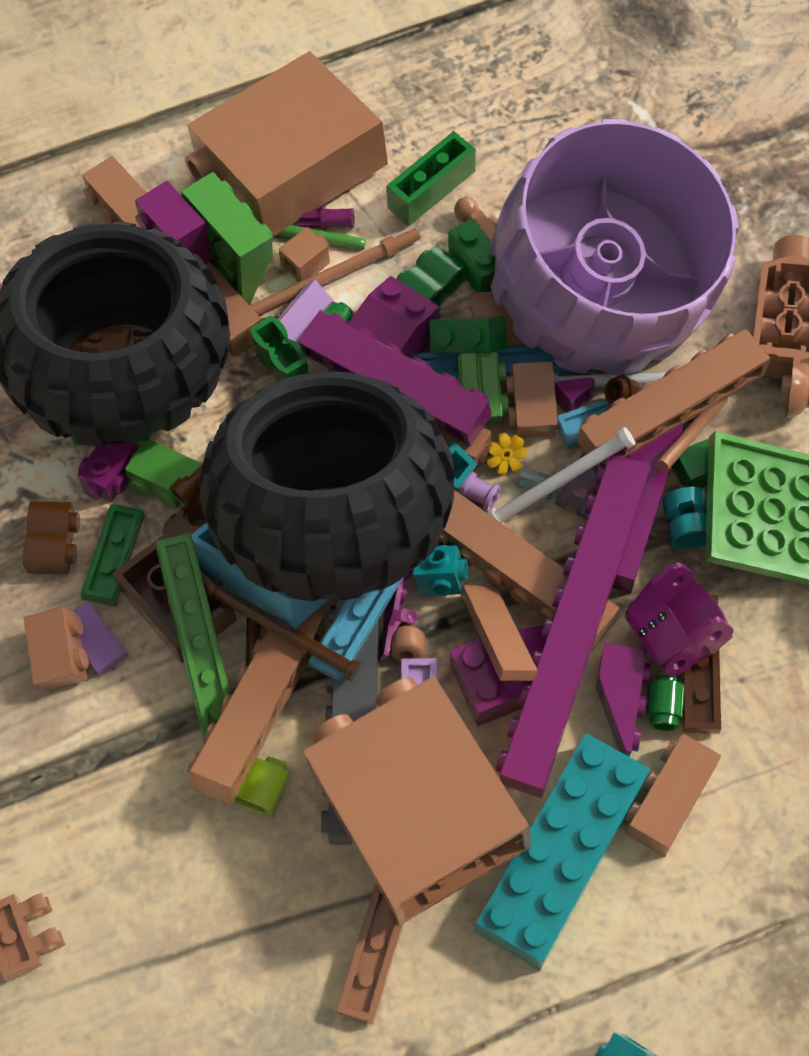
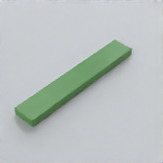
[155,533,231,745]

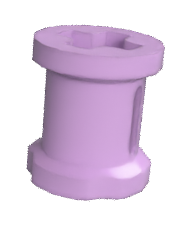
[458,471,502,512]

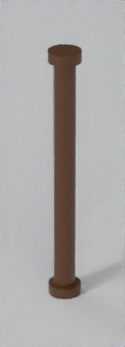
[206,579,361,681]

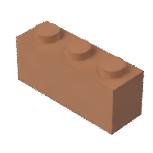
[625,733,722,857]

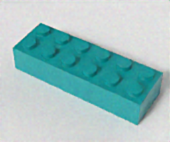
[475,733,651,971]

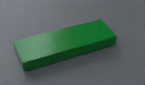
[80,504,145,607]

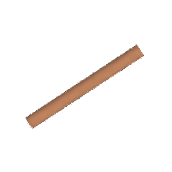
[656,398,728,472]

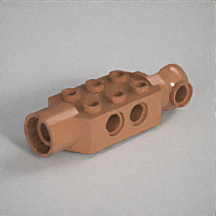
[753,235,809,419]

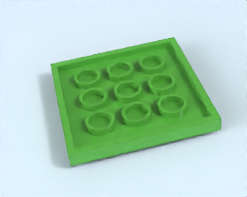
[705,431,809,586]

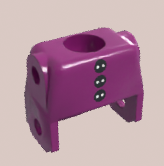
[625,563,734,676]

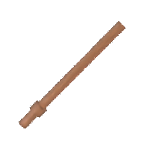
[250,228,420,315]

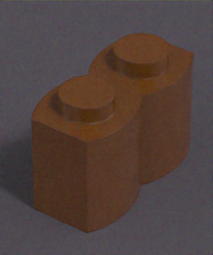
[23,501,80,574]

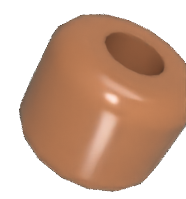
[390,625,426,663]

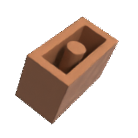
[506,362,558,437]
[23,606,89,690]

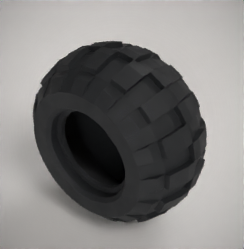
[0,222,230,446]
[200,372,455,602]

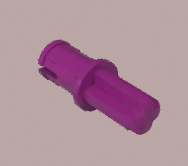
[292,206,355,231]

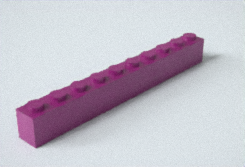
[495,454,651,798]

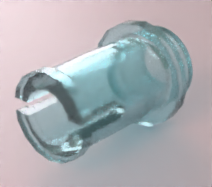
[518,467,563,500]

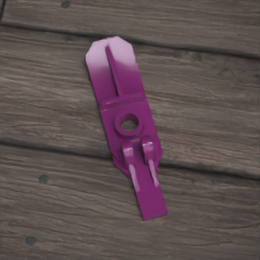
[379,569,418,661]

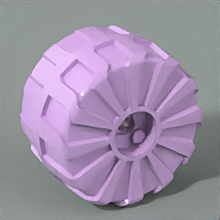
[489,119,739,376]

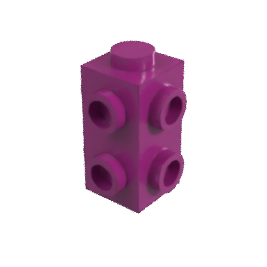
[77,441,142,503]

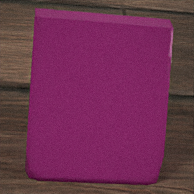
[554,377,595,413]

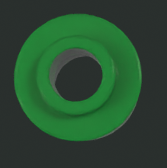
[646,675,684,731]

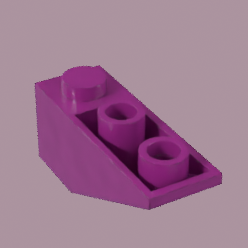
[596,643,651,757]

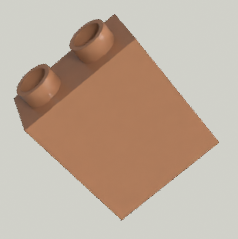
[185,51,388,236]
[303,676,531,925]

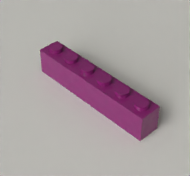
[298,310,492,447]
[612,423,685,593]

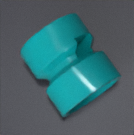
[662,487,707,549]

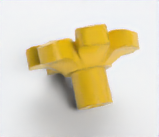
[486,433,527,475]

